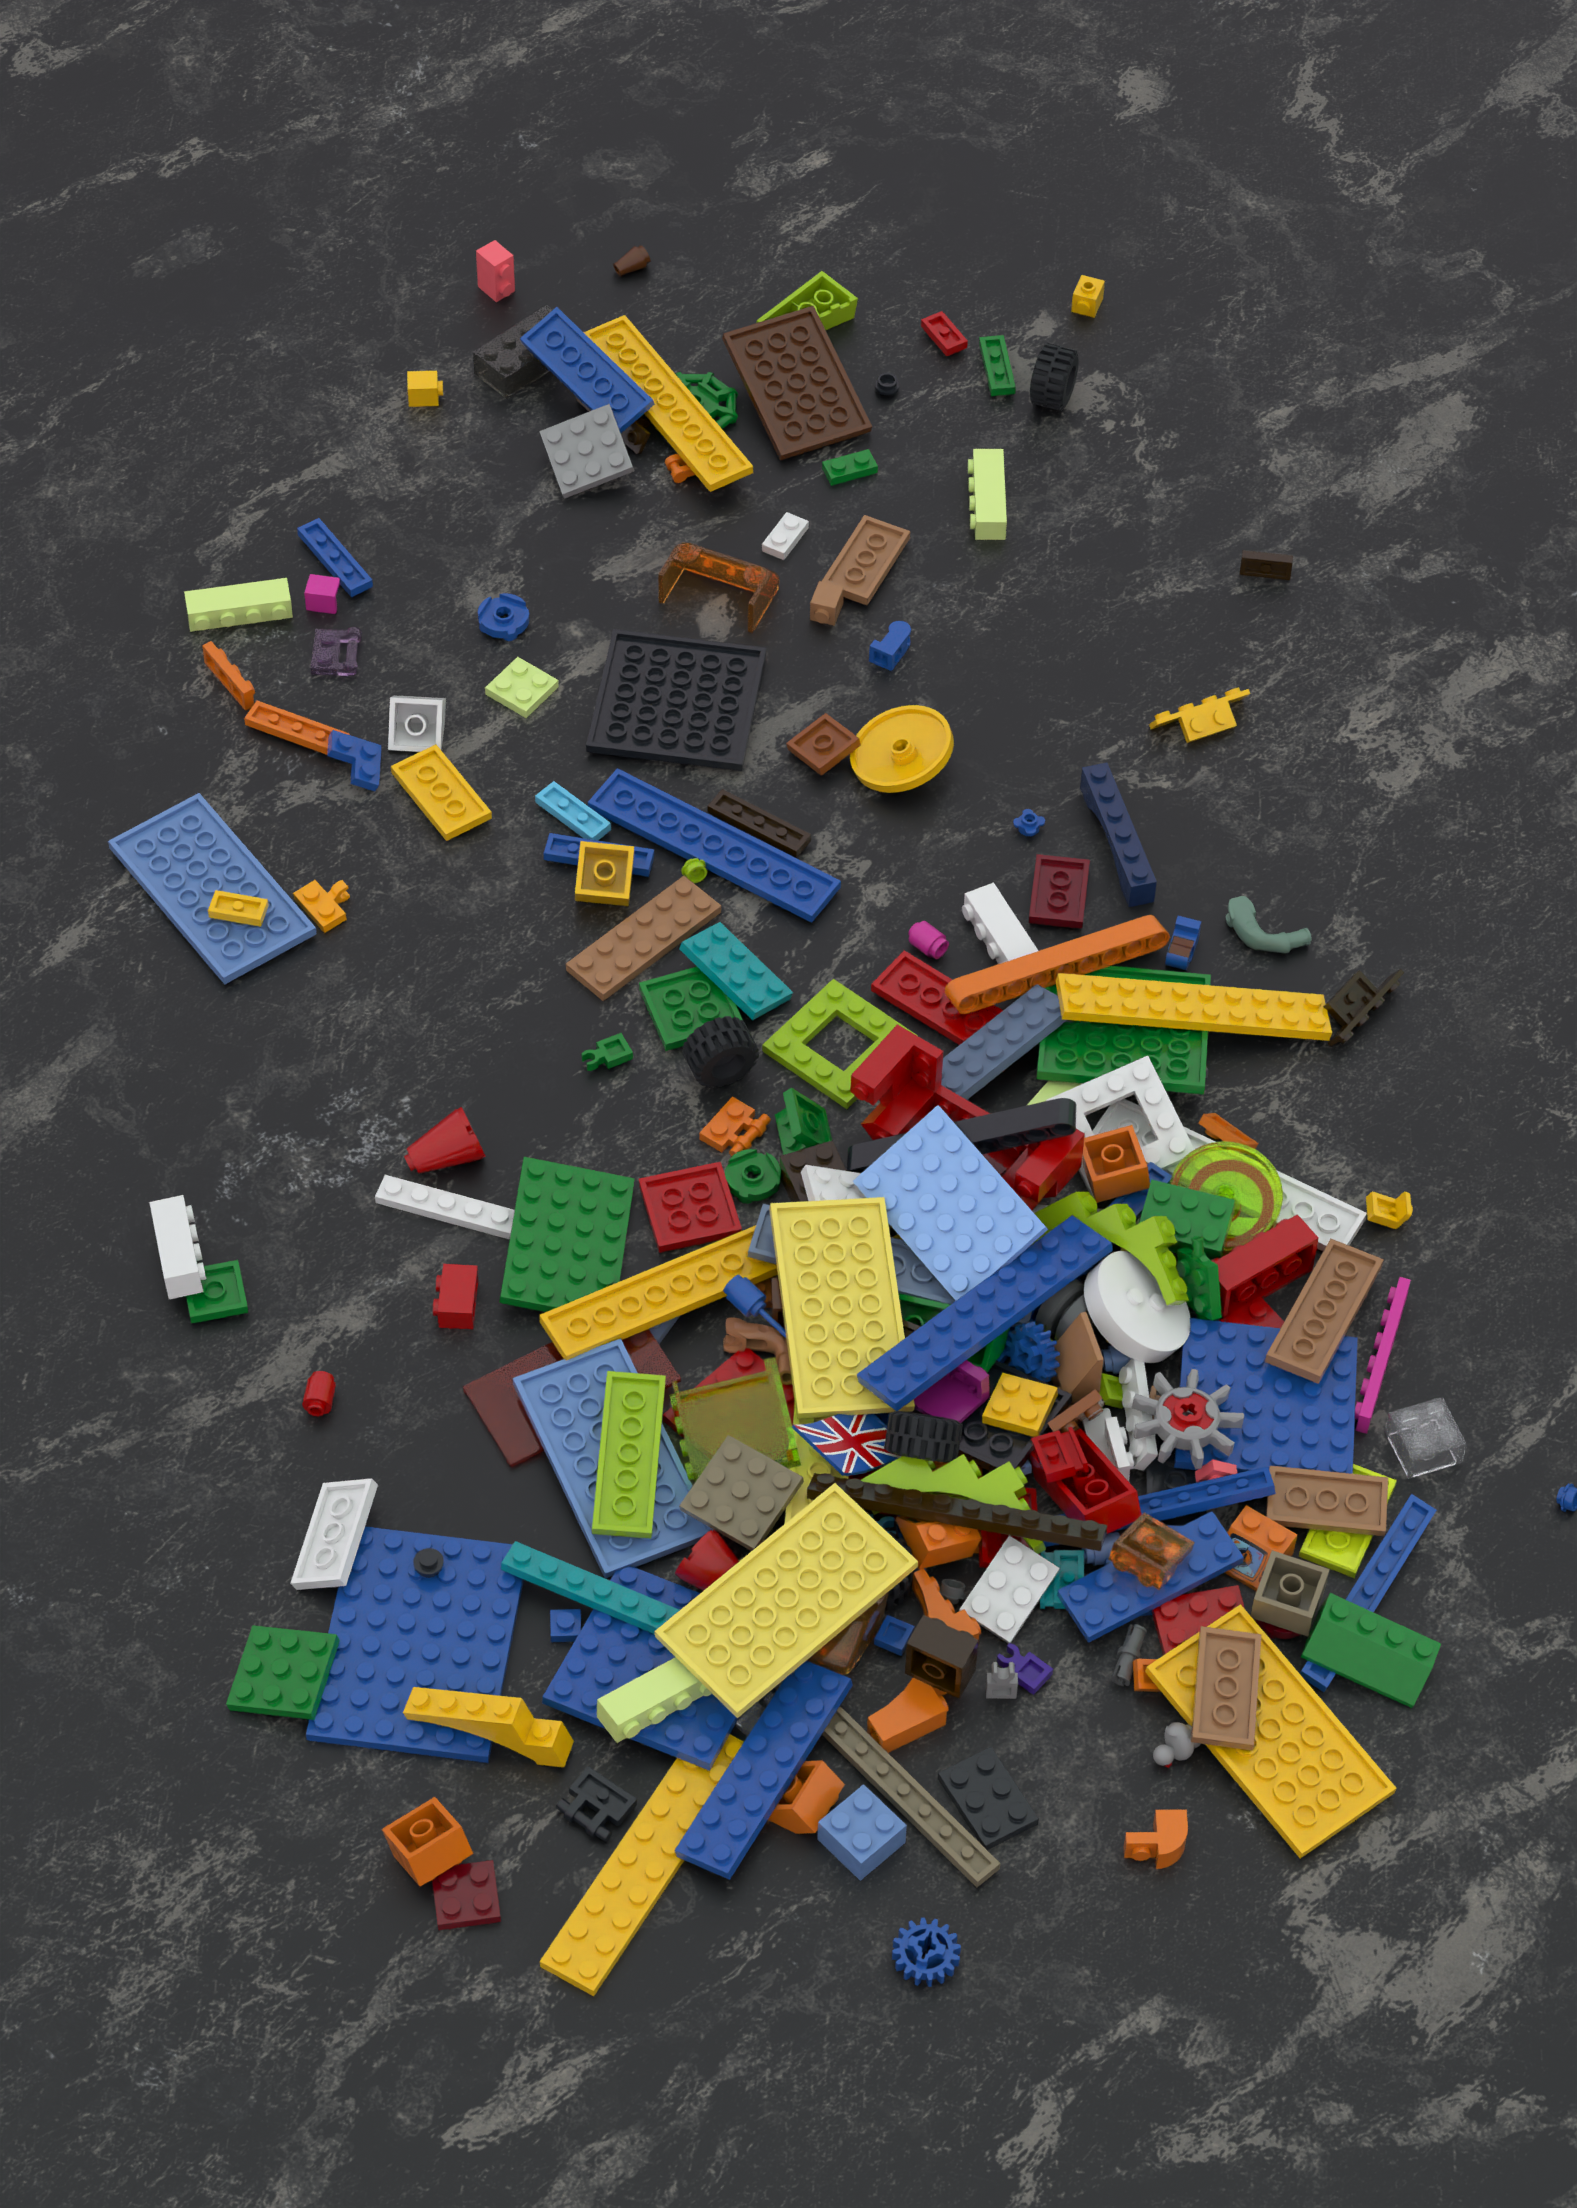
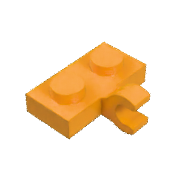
[293,880,350,933]

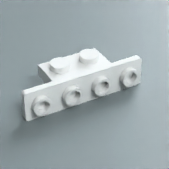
[1082,1408,1134,1483]

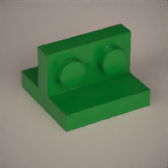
[775,1088,832,1155]

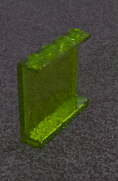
[669,1357,801,1482]

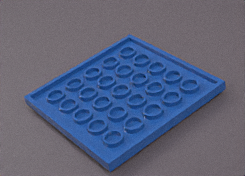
[1174,1318,1358,1474]
[542,1566,738,1771]

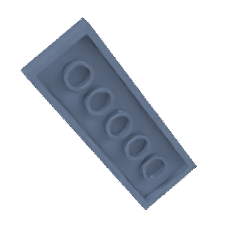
[941,984,1067,1100]

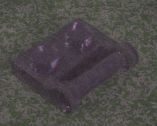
[310,627,362,676]

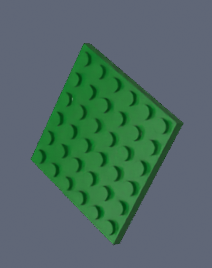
[1037,966,1211,1094]

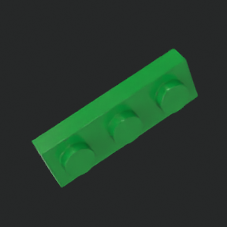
[979,335,1016,396]

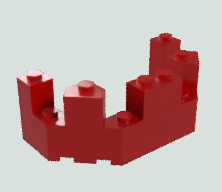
[850,1024,1085,1211]

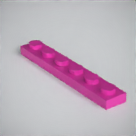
[1355,1277,1411,1434]

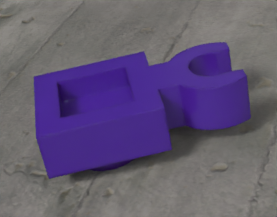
[997,1643,1053,1695]

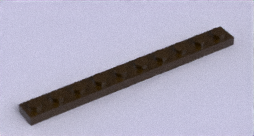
[807,1473,1107,1551]

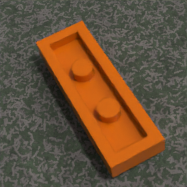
[202,641,255,711]

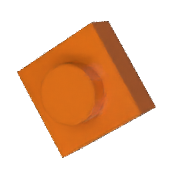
[1133,1659,1161,1692]

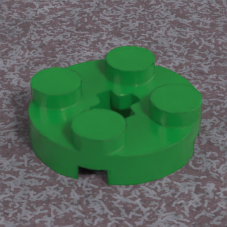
[725,1149,781,1204]

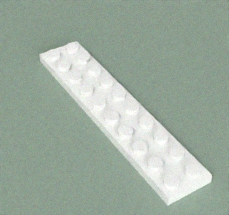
[1092,1099,1367,1251]

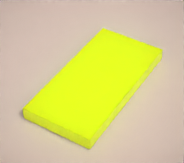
[1299,1464,1397,1578]

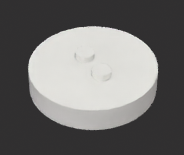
[1084,1251,1190,1363]

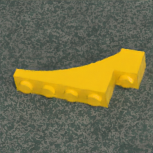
[403,1687,574,1767]

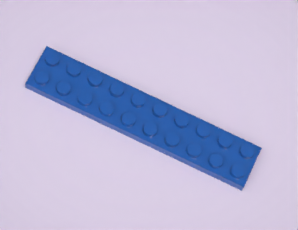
[588,768,841,923]
[857,1215,1113,1411]

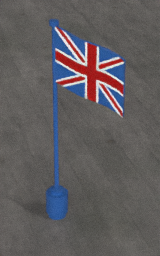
[723,1274,902,1476]

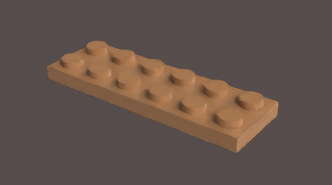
[566,876,721,1001]
[1265,1238,1384,1384]

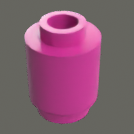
[908,921,949,959]

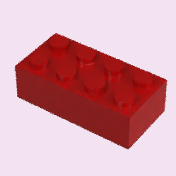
[1211,1214,1319,1320]
[1030,1428,1142,1534]

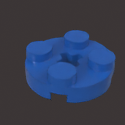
[478,593,530,641]

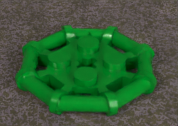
[675,372,738,429]

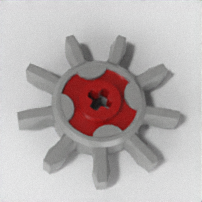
[1132,1369,1244,1469]

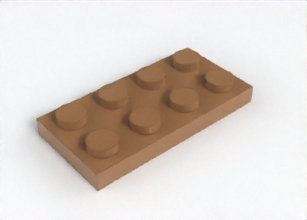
[822,515,910,605]
[1266,1466,1388,1536]
[1191,1626,1262,1750]

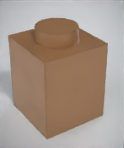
[810,581,844,626]

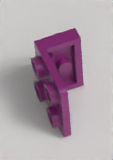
[914,1360,990,1423]

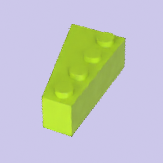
[756,271,858,330]

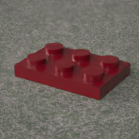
[1029,854,1090,929]

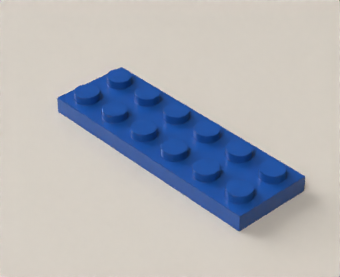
[520,307,655,433]
[1057,1511,1244,1643]

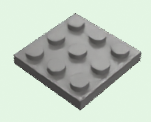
[539,404,634,499]

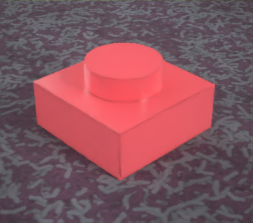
[1195,1459,1237,1483]

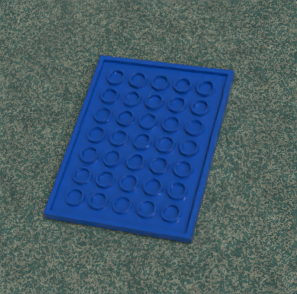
[306,1527,529,1763]

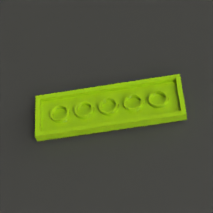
[592,1371,666,1539]

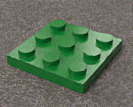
[639,967,742,1051]
[226,1625,340,1720]

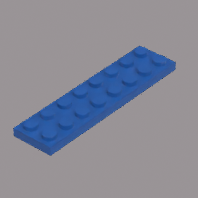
[675,1661,853,1880]

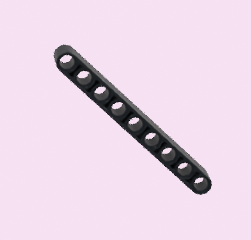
[847,1098,1076,1173]

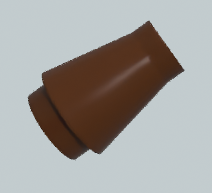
[613,245,651,276]

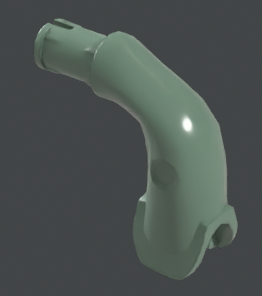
[1226,896,1312,953]

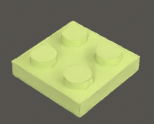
[485,657,559,718]

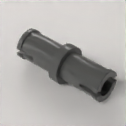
[1111,1624,1147,1686]

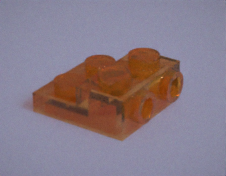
[1109,1512,1195,1590]

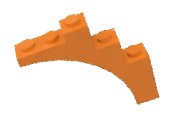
[867,1568,981,1753]

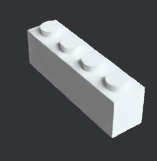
[962,883,1038,964]
[149,1195,206,1299]

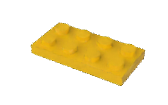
[391,744,492,841]

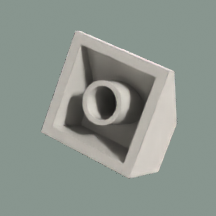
[388,695,446,752]

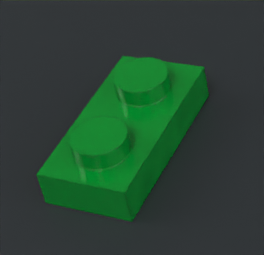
[822,449,878,486]

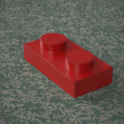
[921,311,968,356]

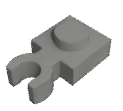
[986,1662,1018,1699]

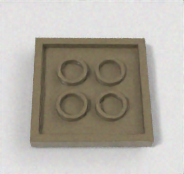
[679,1435,804,1551]

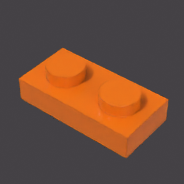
[1198,1113,1259,1154]

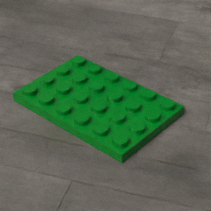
[499,1157,635,1312]

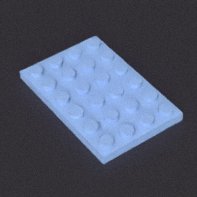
[853,1105,1048,1300]

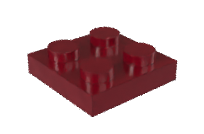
[432,1860,501,1930]

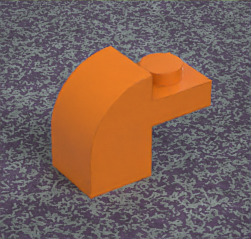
[1124,1810,1188,1869]

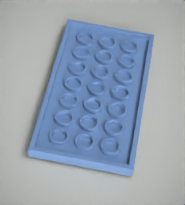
[108,793,317,985]
[513,1338,713,1578]

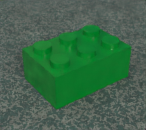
[1139,1179,1235,1260]

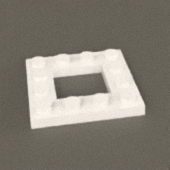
[1046,1056,1196,1198]

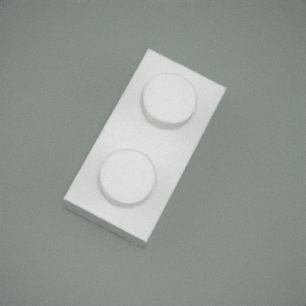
[762,512,809,560]

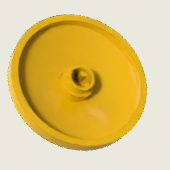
[850,705,954,793]

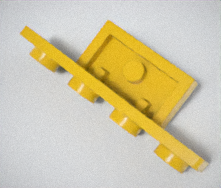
[1149,687,1250,743]

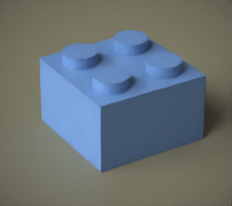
[818,1784,907,1881]

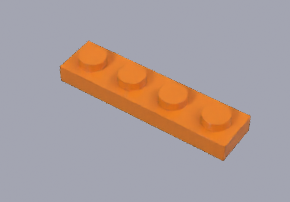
[244,700,350,755]

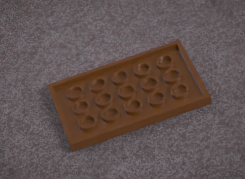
[722,306,872,460]

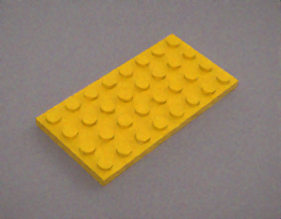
[1145,1604,1396,1859]

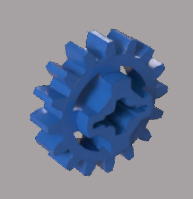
[1006,1321,1060,1382]
[892,1918,961,1987]

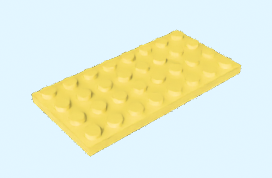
[769,1197,915,1418]
[654,1483,918,1718]

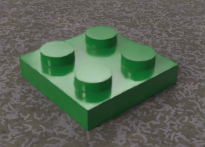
[186,1260,248,1323]

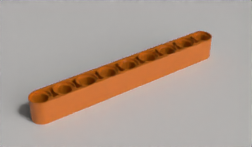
[944,915,1170,1014]

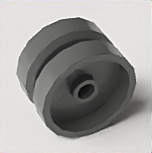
[1035,1278,1097,1341]

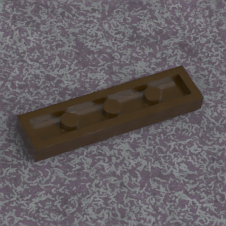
[707,789,811,858]

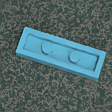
[535,781,611,841]

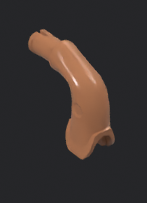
[723,1318,792,1385]

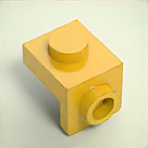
[1366,1191,1413,1229]

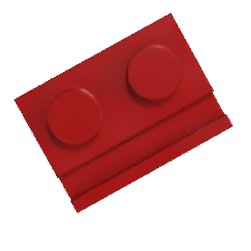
[1031,1427,1089,1483]

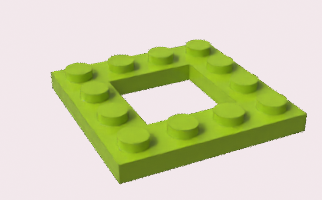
[762,979,918,1109]

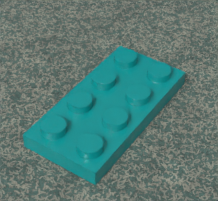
[679,922,793,1020]

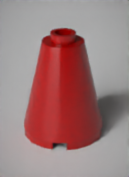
[404,1107,486,1174]
[675,1529,739,1591]

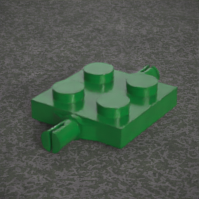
[1176,1236,1222,1321]

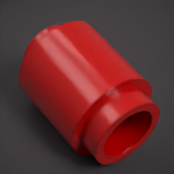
[302,1371,336,1416]

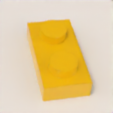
[208,890,269,927]

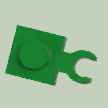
[581,1033,633,1071]

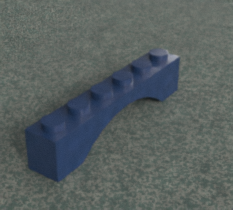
[1080,762,1157,907]

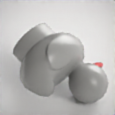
[1153,1722,1201,1768]

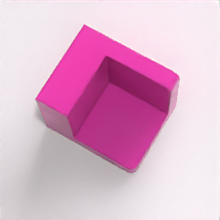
[304,574,340,614]

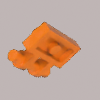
[699,1096,771,1156]

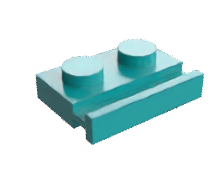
[1040,1550,1084,1609]

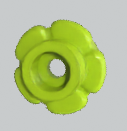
[681,858,707,883]

